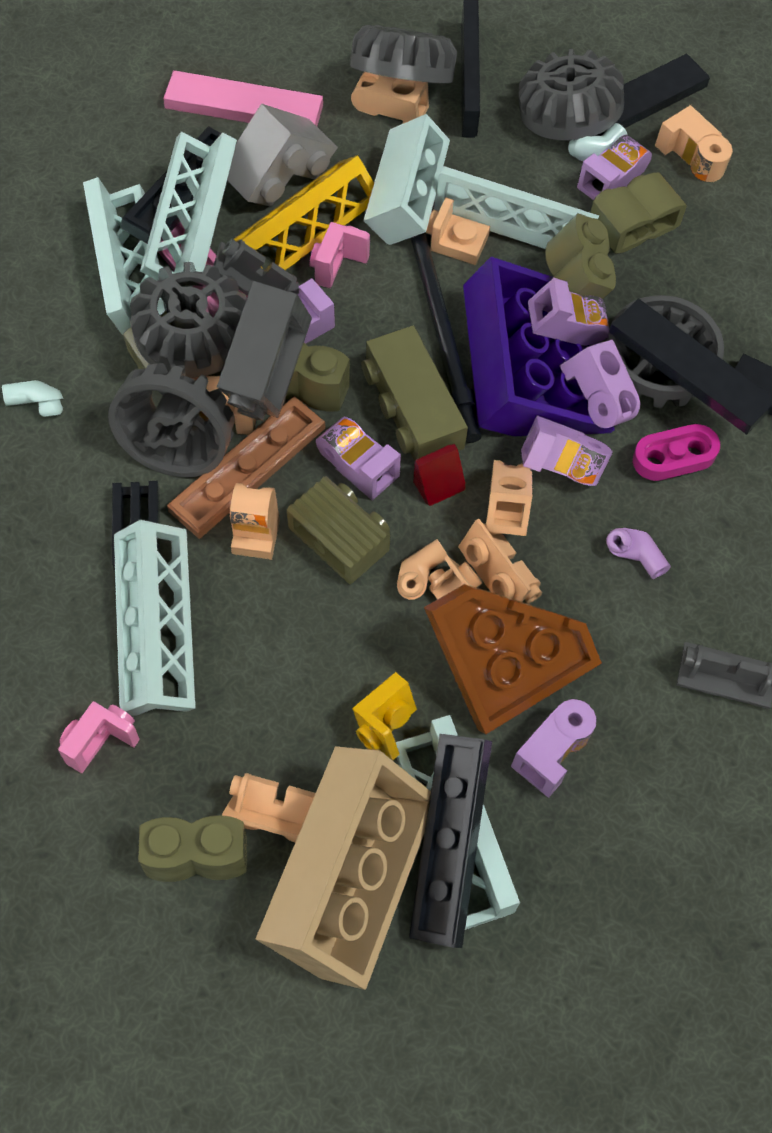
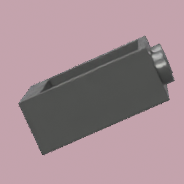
[217,281,312,421]

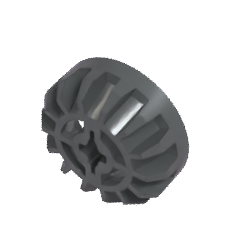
[350,25,457,83]
[519,49,624,140]
[130,262,247,378]
[606,295,724,408]
[108,363,235,478]

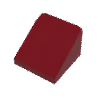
[413,444,465,506]

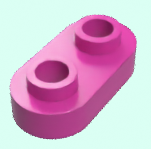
[632,424,720,481]

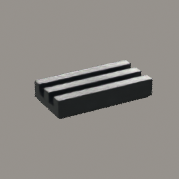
[112,481,160,570]

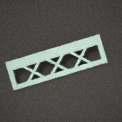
[140,132,237,287]
[434,166,599,249]
[83,177,167,335]
[114,520,195,716]
[396,715,520,930]

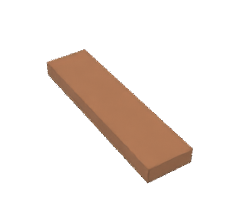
[167,396,325,539]

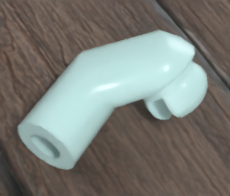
[568,123,627,161]
[2,380,63,417]

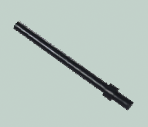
[411,233,481,443]

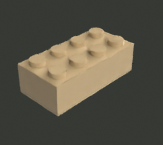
[256,746,431,990]

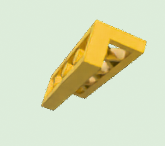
[233,155,374,270]

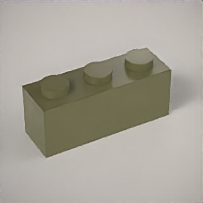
[361,325,468,461]

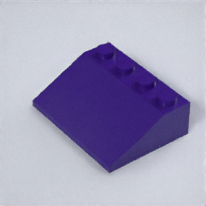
[463,257,614,437]

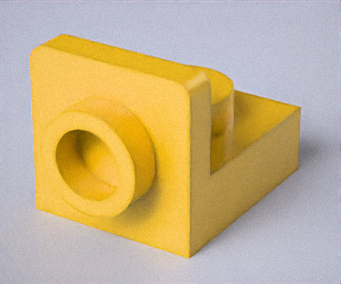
[352,672,417,761]

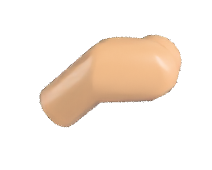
[397,539,447,600]

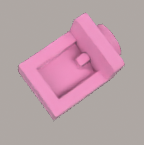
[310,222,370,289]
[58,701,140,773]

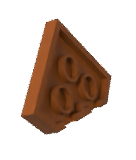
[424,584,602,735]

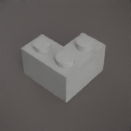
[227,104,338,206]

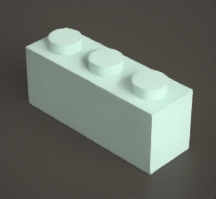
[364,114,450,245]

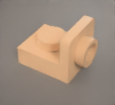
[426,197,490,265]

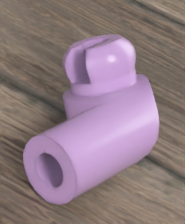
[606,528,671,579]

